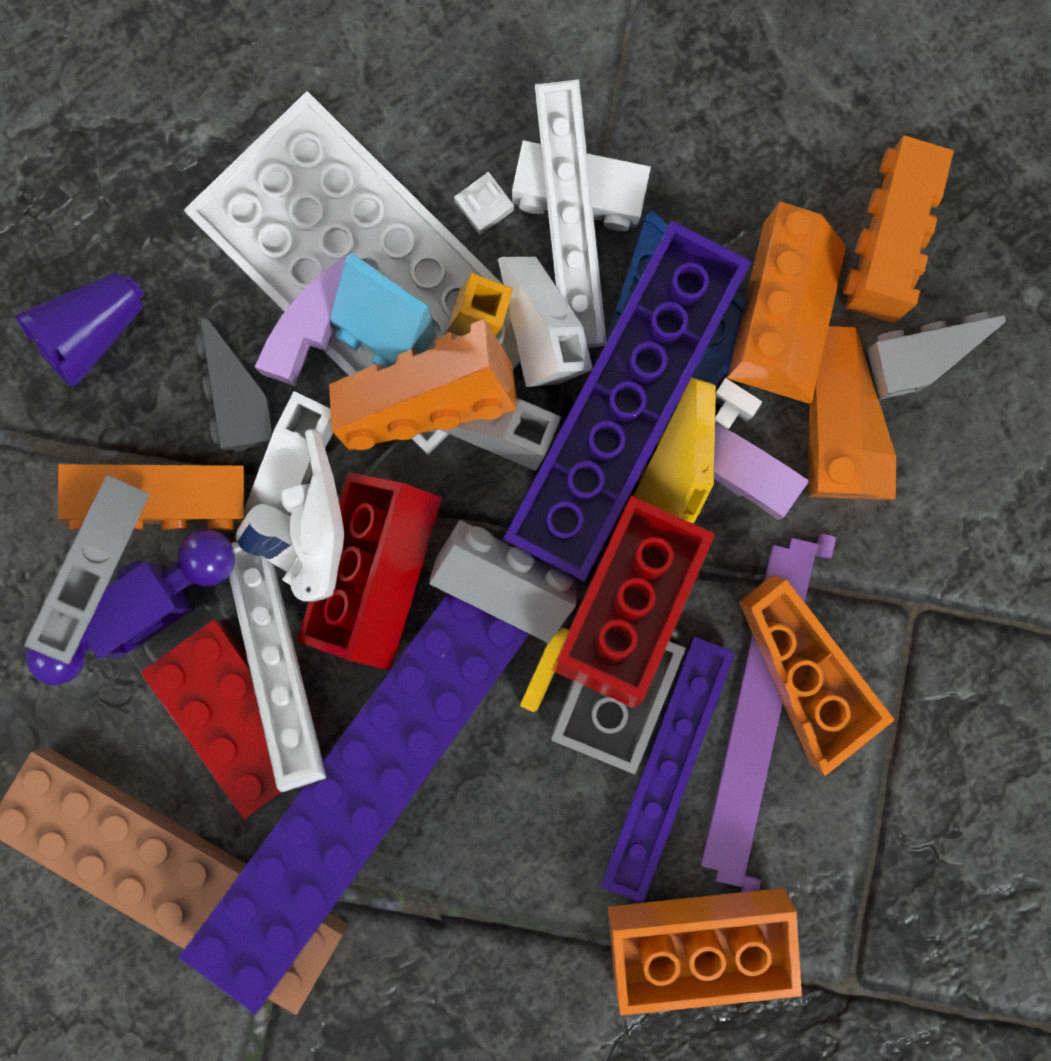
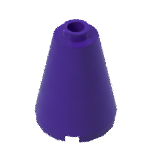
[15,273,144,387]

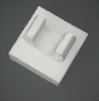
[454,172,514,235]
[715,378,762,429]

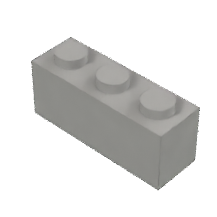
[429,520,578,643]

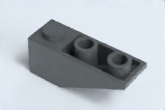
[197,318,277,454]

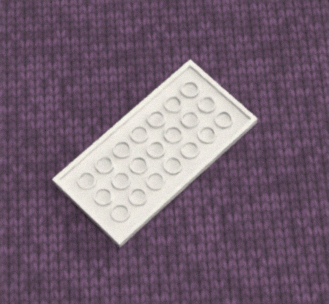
[184,91,521,455]

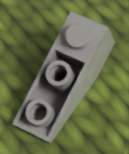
[866,312,1006,400]
[439,398,561,471]

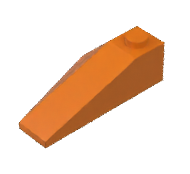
[808,326,896,500]

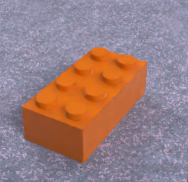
[608,888,802,1016]

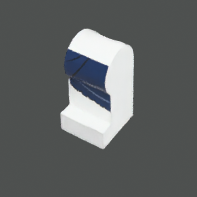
[235,504,303,585]

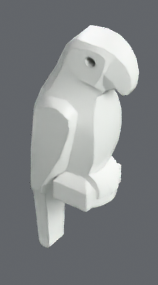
[281,429,344,601]

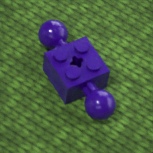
[26,530,235,685]

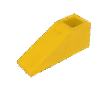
[633,377,716,523]

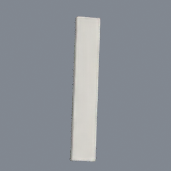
[535,79,607,348]
[229,541,326,792]

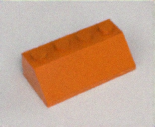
[727,201,846,404]

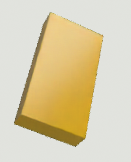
[520,627,569,712]

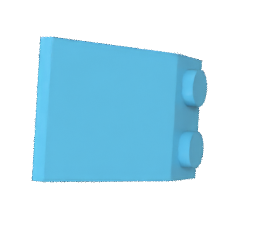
[330,253,436,368]

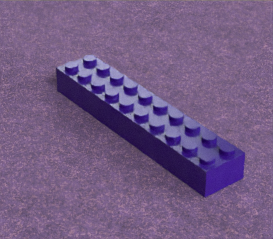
[178,594,529,1015]

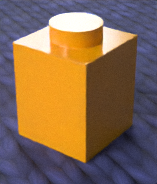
[446,273,513,336]

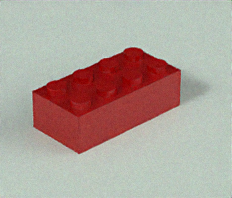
[297,472,442,670]
[551,496,715,709]
[140,619,324,819]

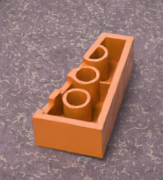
[843,135,954,323]
[329,318,517,450]
[58,464,244,530]
[739,574,895,776]

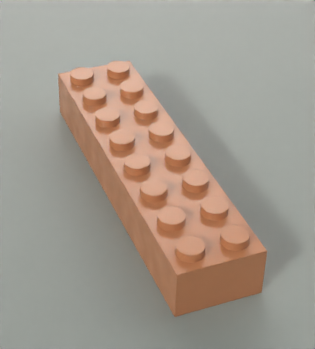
[0,747,349,1015]

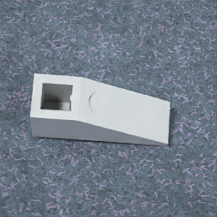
[498,257,593,387]
[244,391,333,517]

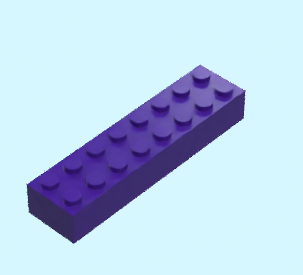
[503,220,751,583]

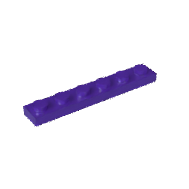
[600,637,735,903]

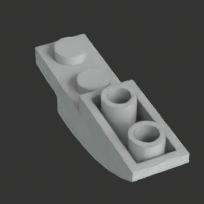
[24,475,150,664]

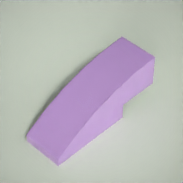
[255,257,347,386]
[714,423,809,520]

